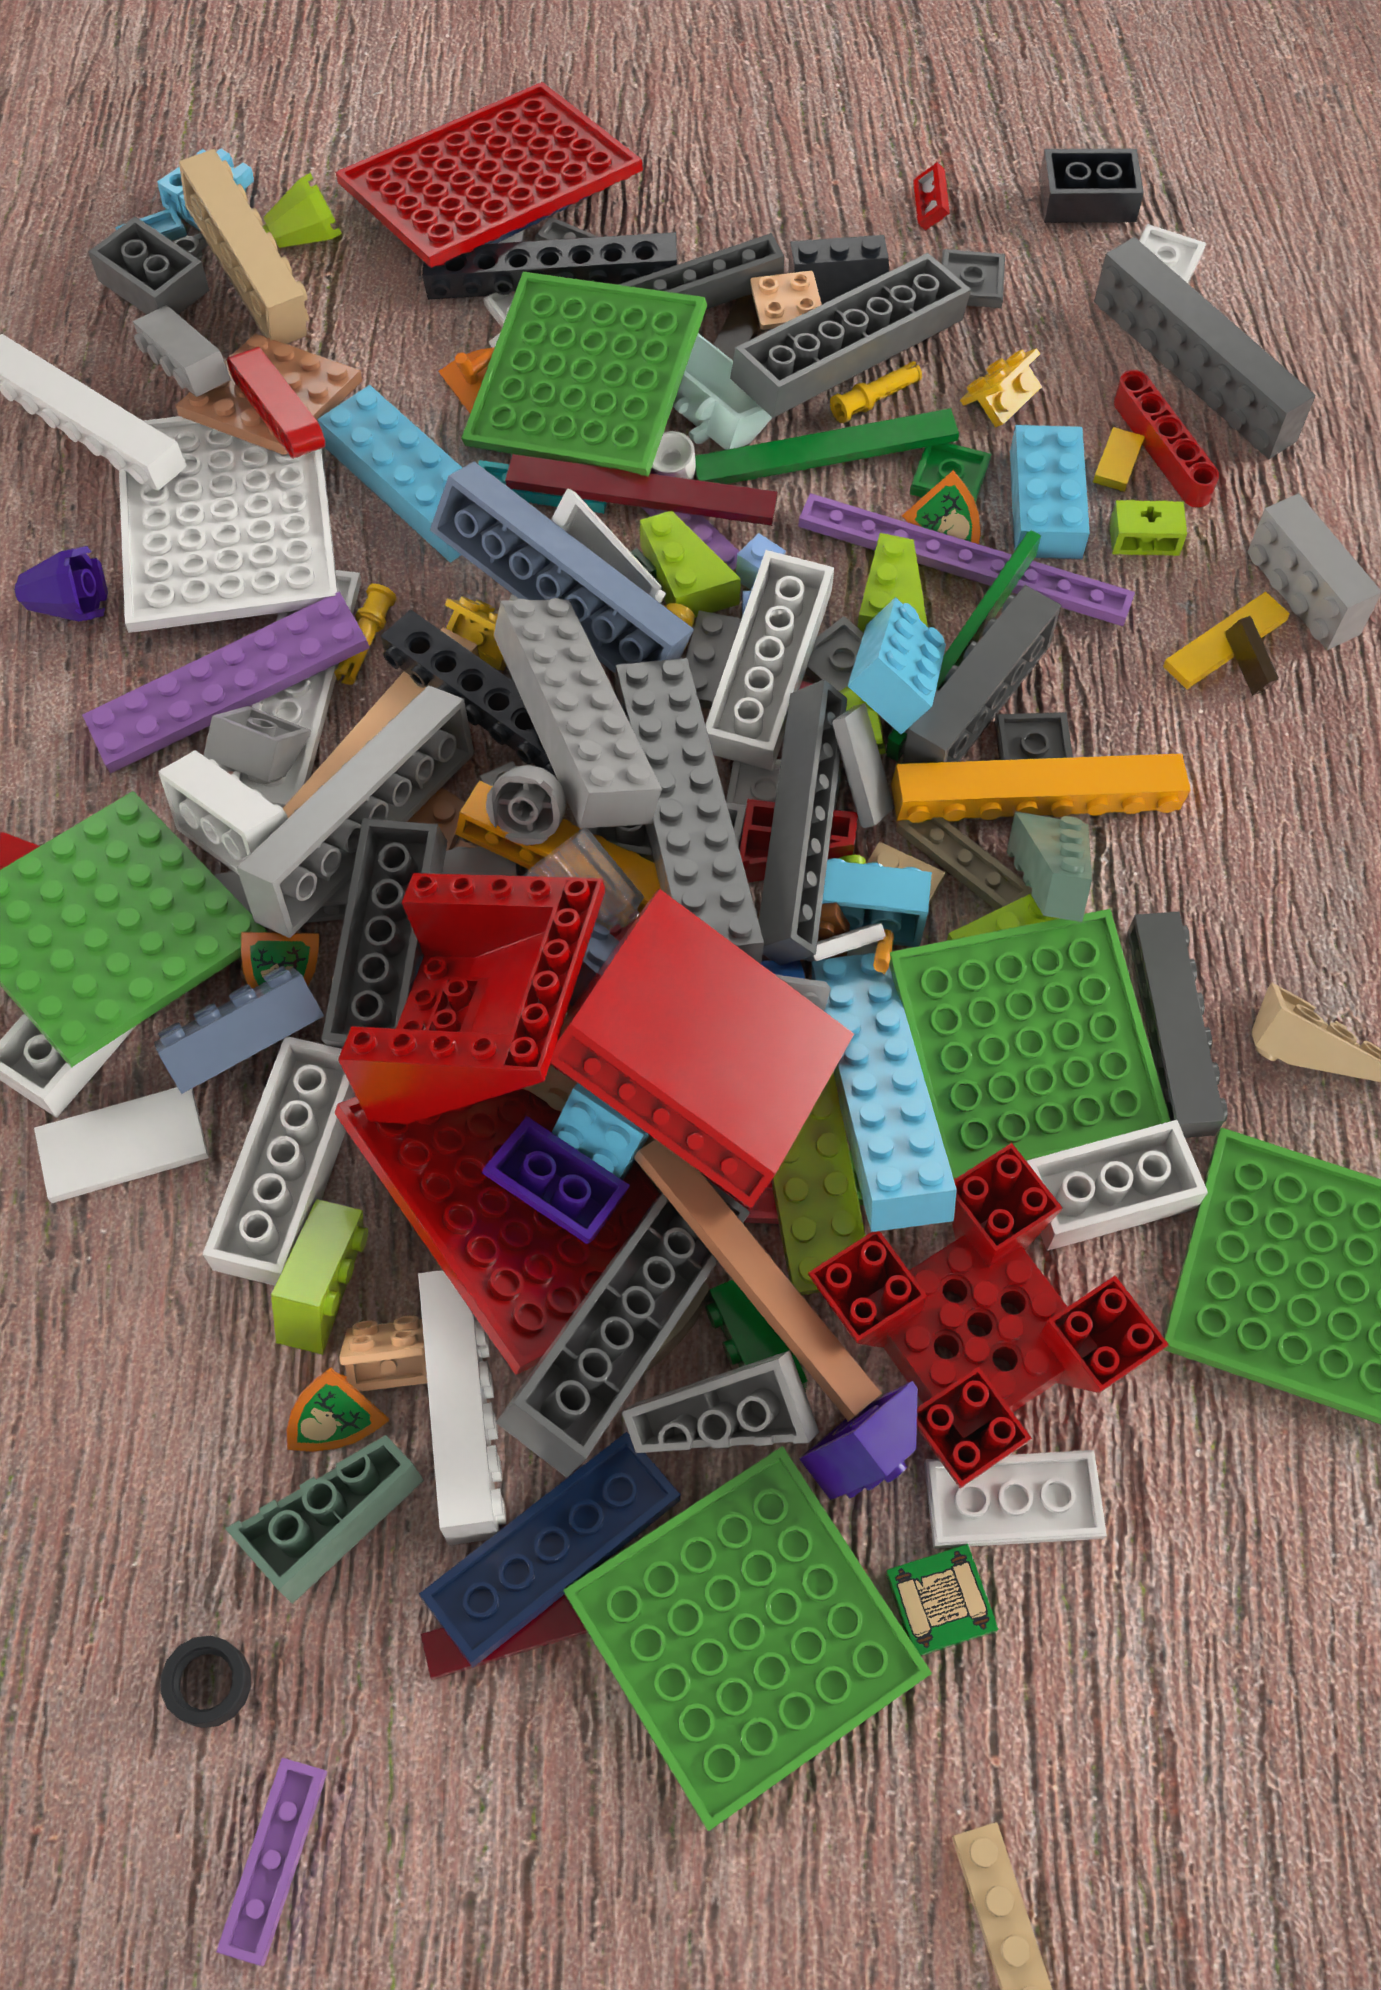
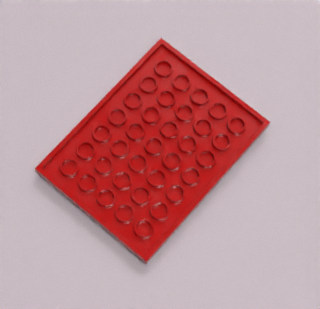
[335,82,643,268]
[334,1089,659,1375]

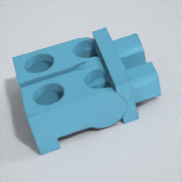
[157,148,254,231]

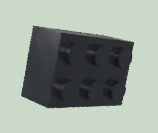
[1039,148,1144,223]

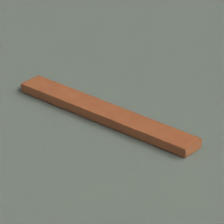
[634,1140,882,1422]

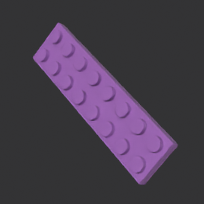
[82,591,370,773]

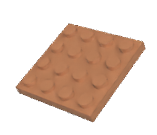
[176,333,362,455]

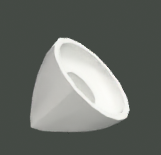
[651,431,696,480]

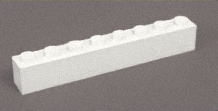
[0,334,187,491]

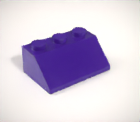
[482,1116,630,1244]
[799,1381,918,1500]

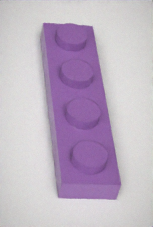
[216,1758,328,1966]

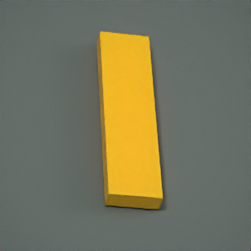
[1163,591,1290,689]

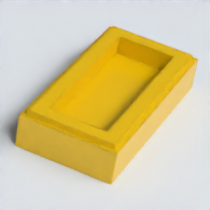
[1093,427,1145,492]

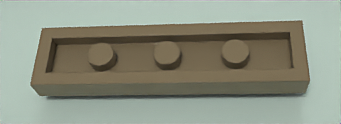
[896,817,1032,910]

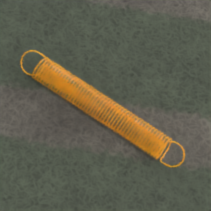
[873,929,894,974]

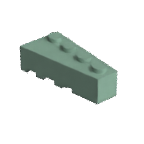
[1006,811,1092,922]
[225,1435,424,1604]

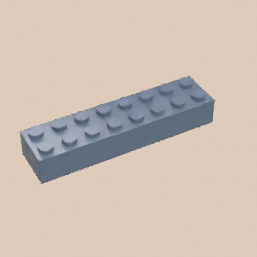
[430,462,694,674]

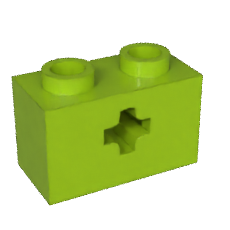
[1109,500,1187,556]

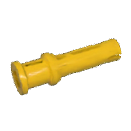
[830,361,922,424]
[334,584,397,685]

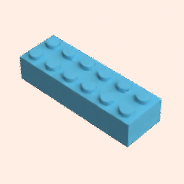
[318,385,462,563]

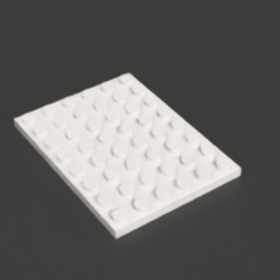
[119,416,338,633]

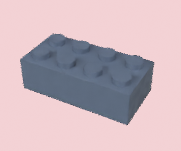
[154,966,324,1094]

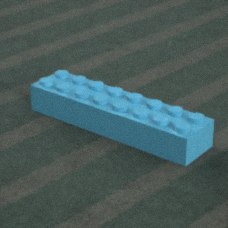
[811,953,957,1232]

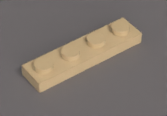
[952,1822,1052,1990]

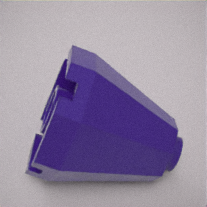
[14,546,108,622]

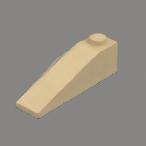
[1251,983,1381,1082]

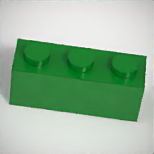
[705,1280,808,1392]

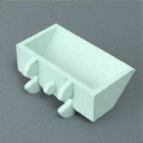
[673,333,772,450]

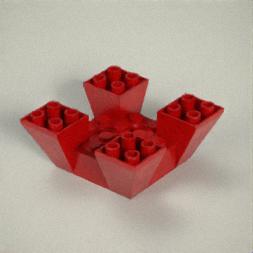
[808,1143,1169,1489]

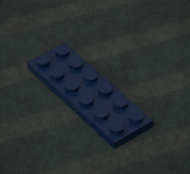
[419,1432,681,1668]

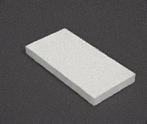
[34,1087,209,1203]
[924,1450,1107,1549]

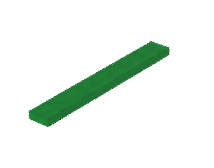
[695,408,959,484]
[886,530,1041,762]

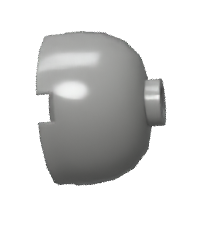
[486,765,566,845]

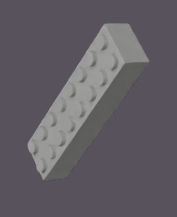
[494,598,662,828]
[237,685,474,938]

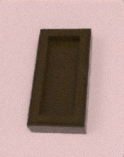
[1225,616,1279,696]

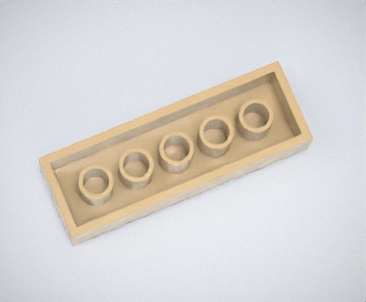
[179,149,309,344]

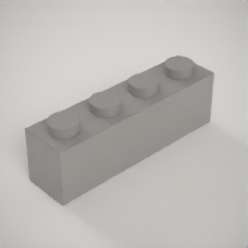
[132,305,231,397]

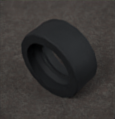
[161,1635,251,1728]

